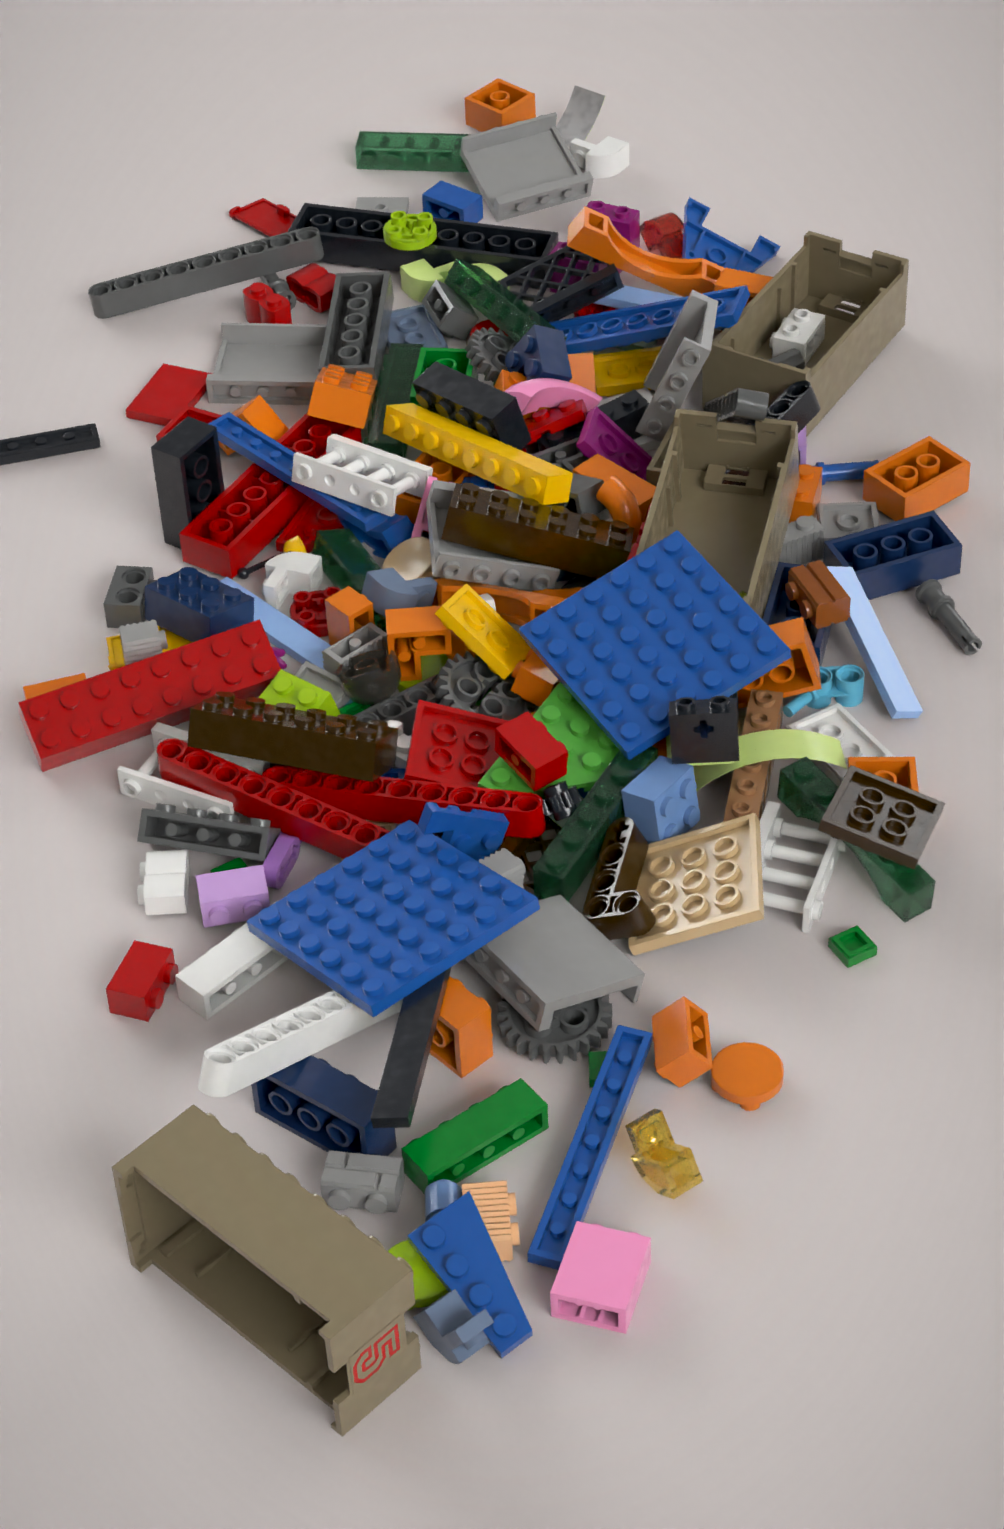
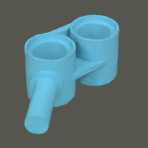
[783,664,864,717]

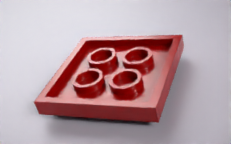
[403,700,508,787]

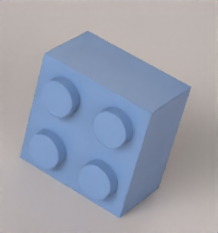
[621,755,700,844]

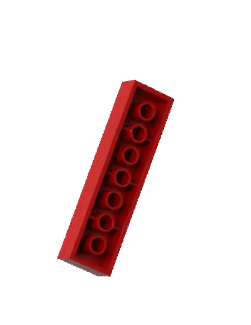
[179,412,362,579]
[18,619,281,772]

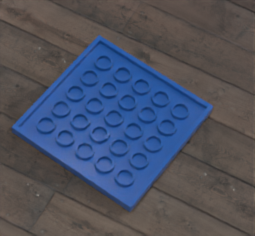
[519,530,791,760]
[246,820,540,1018]

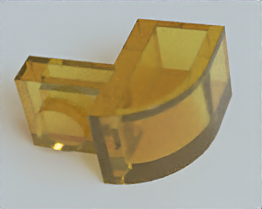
[625,1108,703,1199]

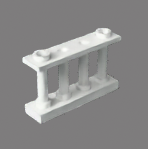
[292,434,433,517]
[117,722,270,819]
[760,801,849,933]

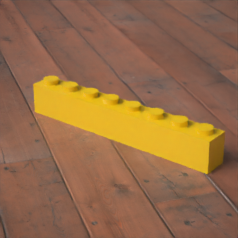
[383,403,573,505]

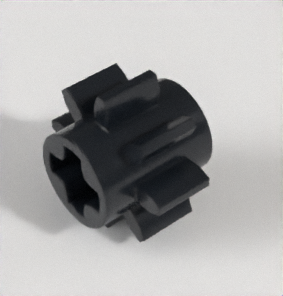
[542,780,582,821]

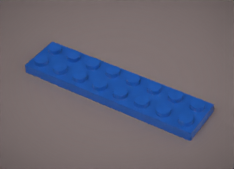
[543,285,750,354]

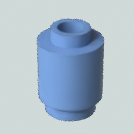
[424,1179,462,1222]

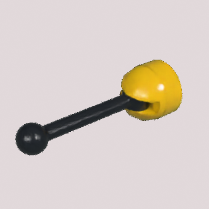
[237,535,307,579]

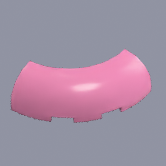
[504,378,602,415]

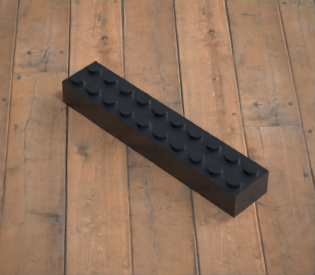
[288,203,558,289]

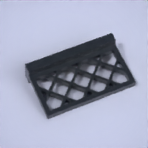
[498,246,624,334]

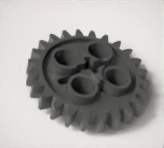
[465,327,521,386]
[434,651,536,721]
[497,994,612,1064]

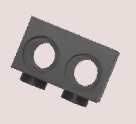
[103,565,157,628]

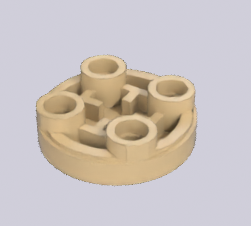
[382,537,437,581]

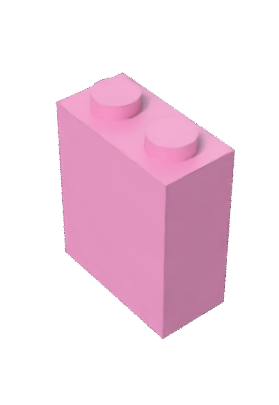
[550,1221,651,1334]

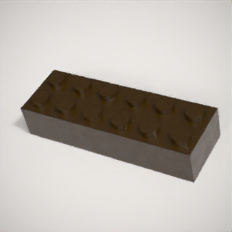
[441,483,634,579]
[187,692,399,782]

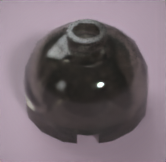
[335,649,402,707]

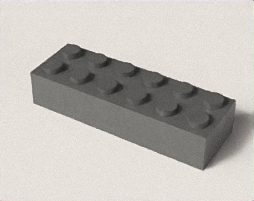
[318,271,394,395]

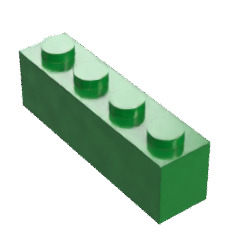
[401,1078,549,1194]

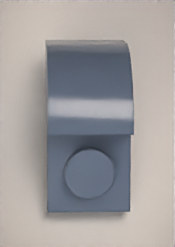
[362,567,438,617]
[413,1289,494,1364]

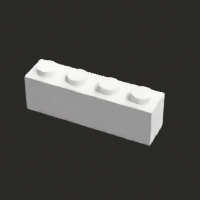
[175,900,288,1020]

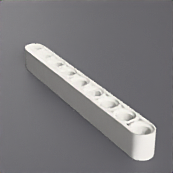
[198,990,404,1097]

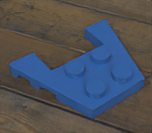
[682,197,781,273]
[418,802,510,862]

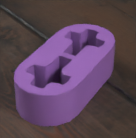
[263,834,300,889]

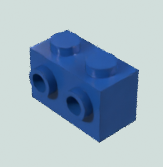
[422,181,483,223]

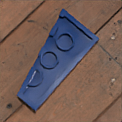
[407,1191,533,1359]

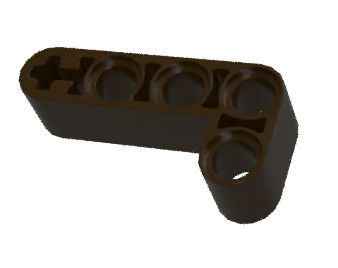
[582,817,656,940]

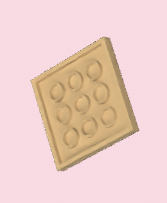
[628,813,764,956]

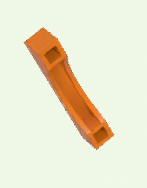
[567,206,725,297]
[432,578,567,626]

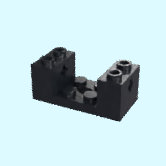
[669,691,739,764]

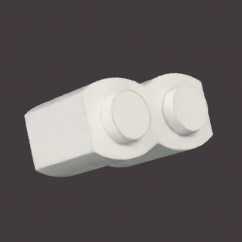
[137,850,190,915]

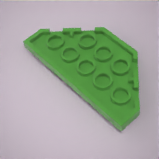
[478,682,624,799]

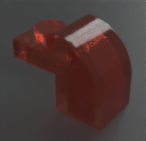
[640,212,684,259]

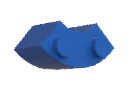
[337,513,414,559]

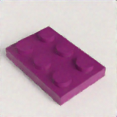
[576,406,652,481]

